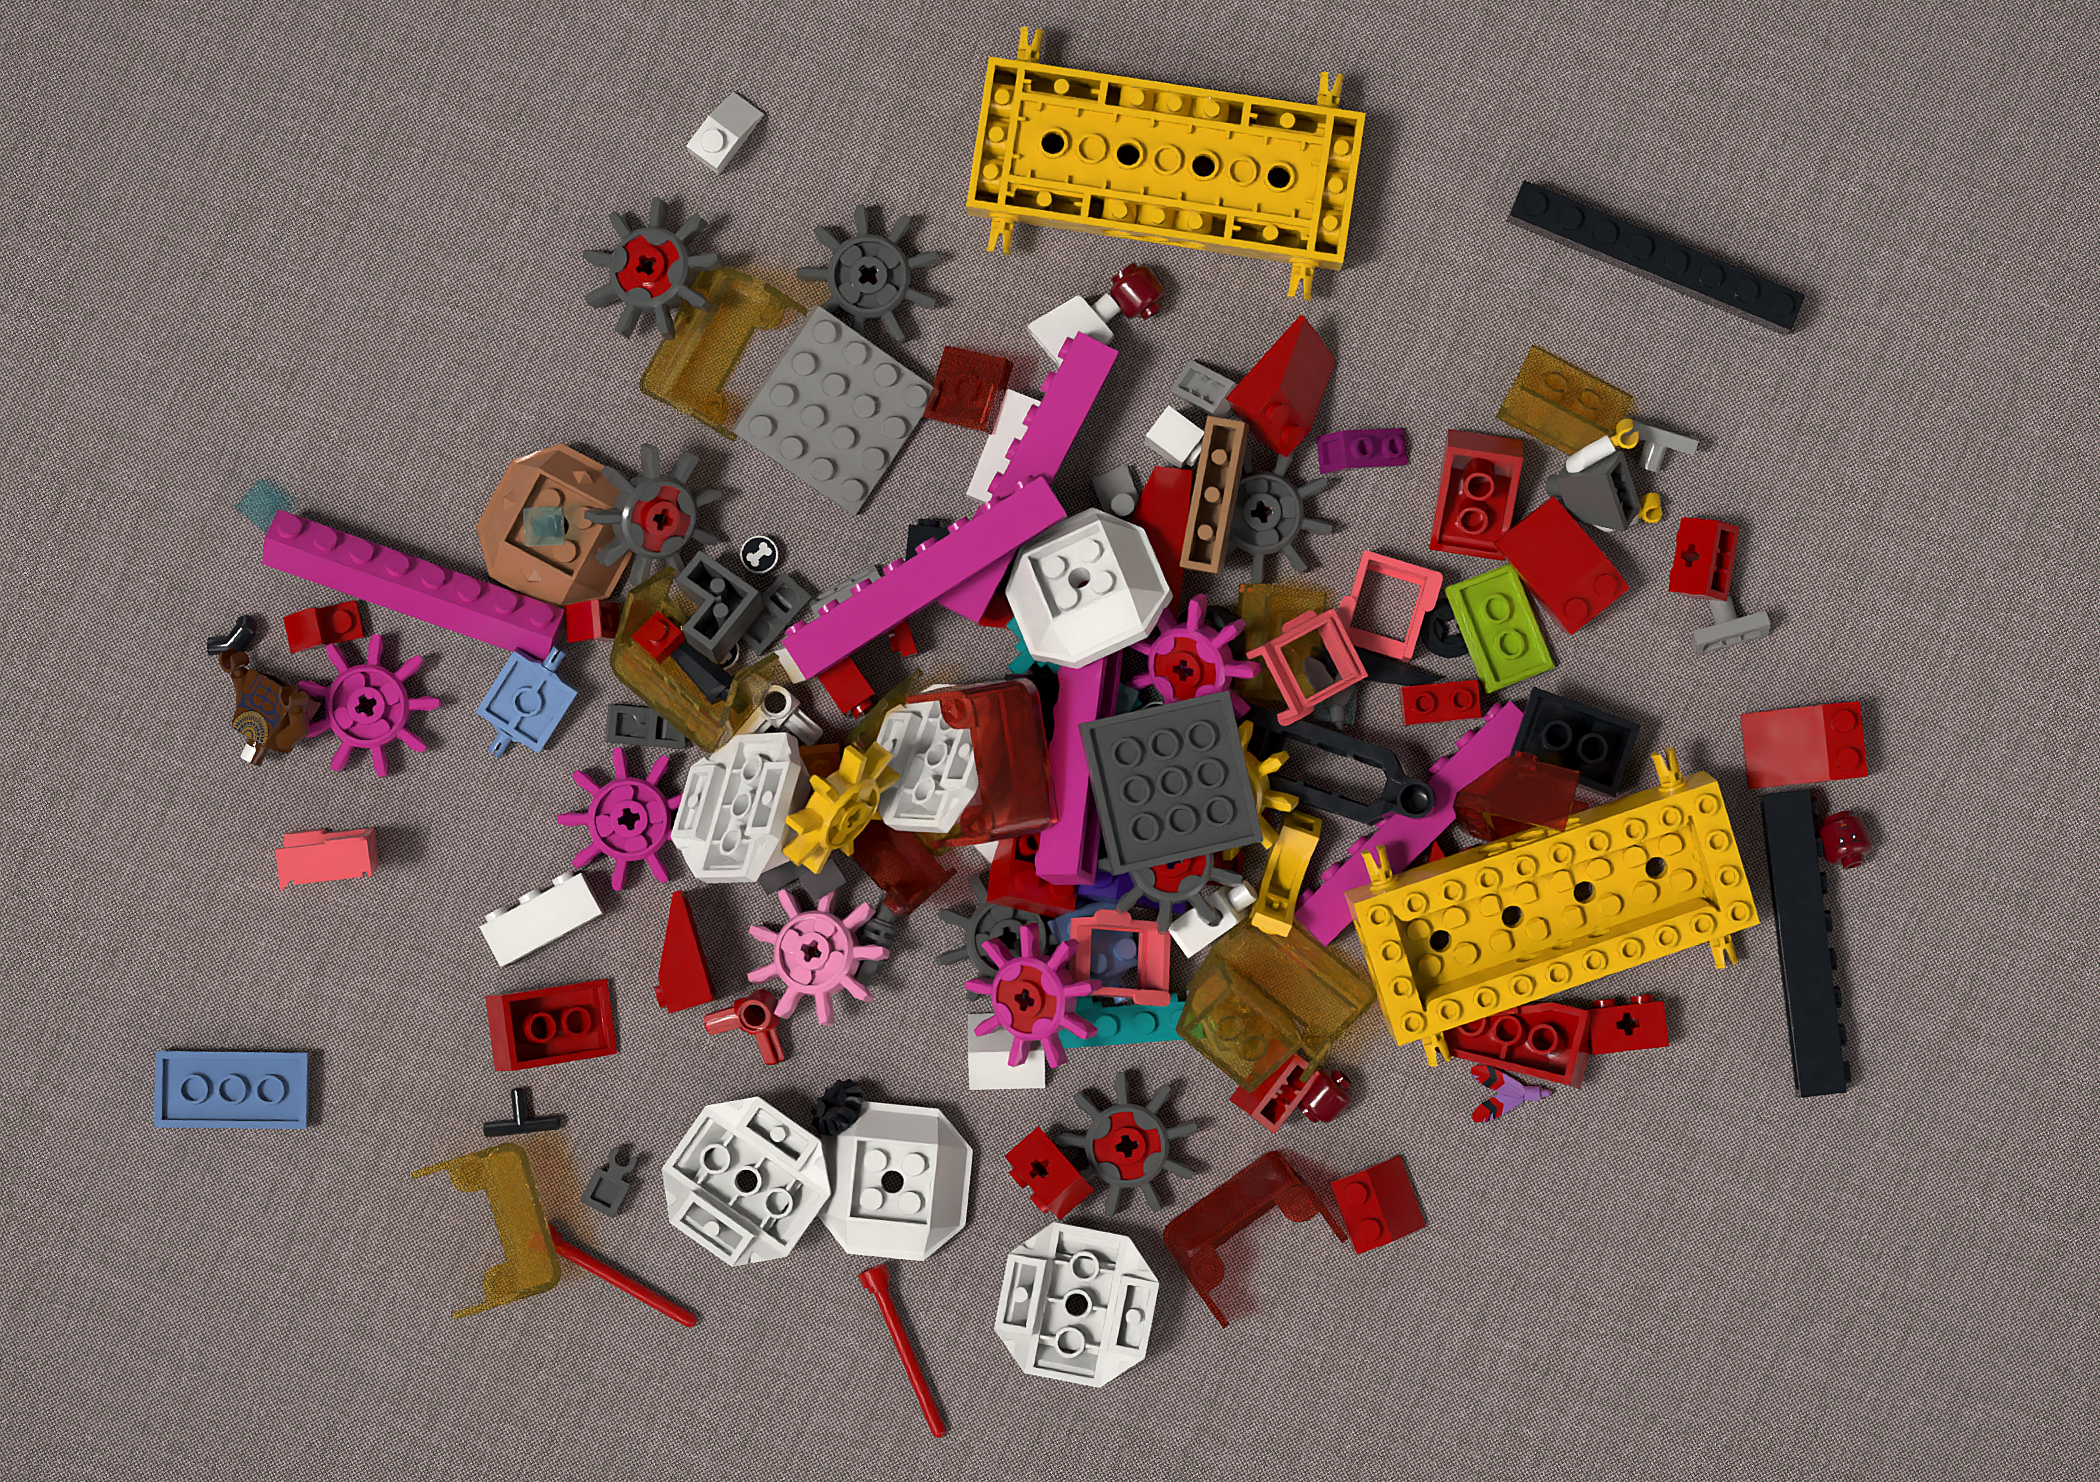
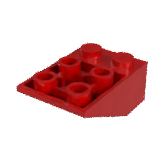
[986,784,1078,918]

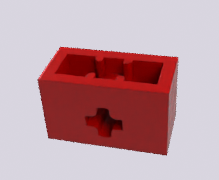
[1668,517,1740,602]
[818,656,878,719]
[1399,680,1481,727]
[1584,994,1669,1055]
[1229,1040,1321,1134]
[1004,1126,1094,1220]

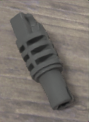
[854,884,906,988]

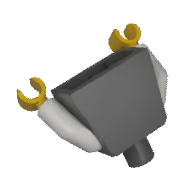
[1546,419,1662,532]

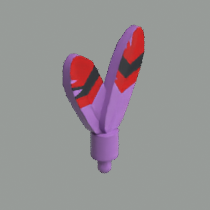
[1471,1065,1551,1123]

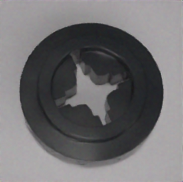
[1420,598,1469,659]
[811,1079,863,1136]

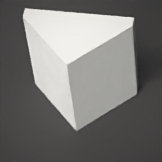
[968,1013,1045,1090]

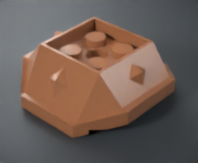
[476,443,635,609]

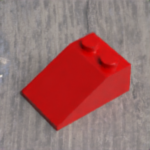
[1226,315,1336,458]
[1429,429,1523,561]
[1494,496,1630,636]
[1740,701,1868,789]
[654,890,718,1014]
[485,979,617,1071]

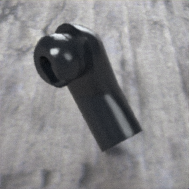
[207,615,258,656]

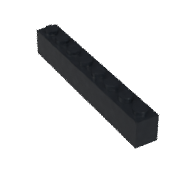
[1506,180,1805,336]
[1759,789,1851,1098]

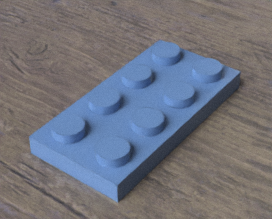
[154,1051,310,1129]

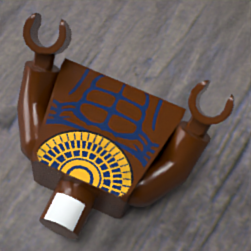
[218,648,321,766]

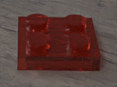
[923,345,1014,435]

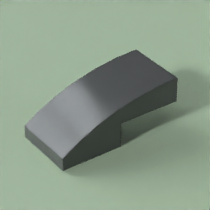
[740,572,812,656]
[605,704,688,749]

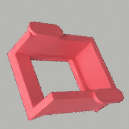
[1337,550,1443,663]
[1246,608,1368,726]
[275,827,379,891]
[1069,909,1171,1006]

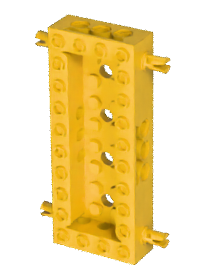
[966,26,1366,301]
[1344,747,1760,1067]

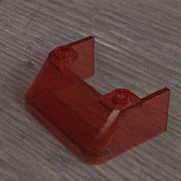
[907,678,1058,849]
[1453,751,1589,842]
[806,794,957,918]
[1163,1150,1348,1329]

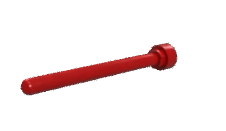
[530,1220,697,1328]
[857,1263,946,1438]

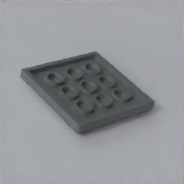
[1078,690,1263,876]

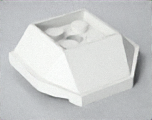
[1005,507,1173,669]
[876,684,1008,833]
[670,732,811,883]
[662,1096,832,1267]
[817,1101,973,1261]
[994,1221,1159,1388]

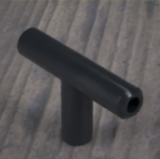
[483,1088,560,1138]

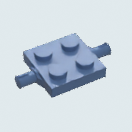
[475,644,581,758]
[1048,898,1138,1004]

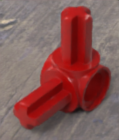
[704,989,786,1065]

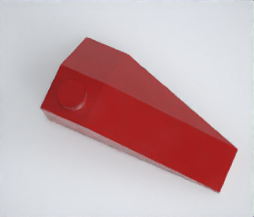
[1129,466,1193,622]
[1435,1002,1590,1089]

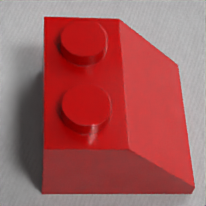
[1328,1155,1426,1255]

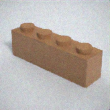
[1179,416,1250,576]

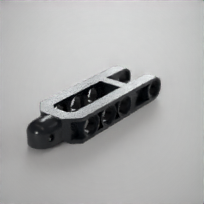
[1235,702,1437,826]

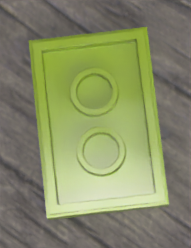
[1444,564,1555,694]

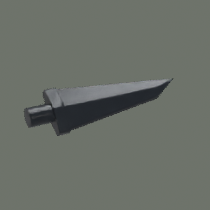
[670,642,745,711]
[1309,646,1440,686]

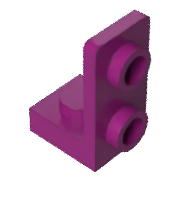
[1316,428,1407,474]

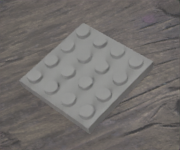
[730,305,939,516]

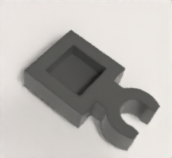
[580,1146,638,1218]

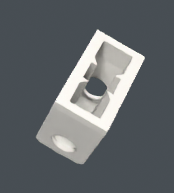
[1027,293,1121,367]
[1168,880,1258,958]

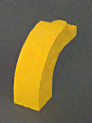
[1249,809,1322,938]

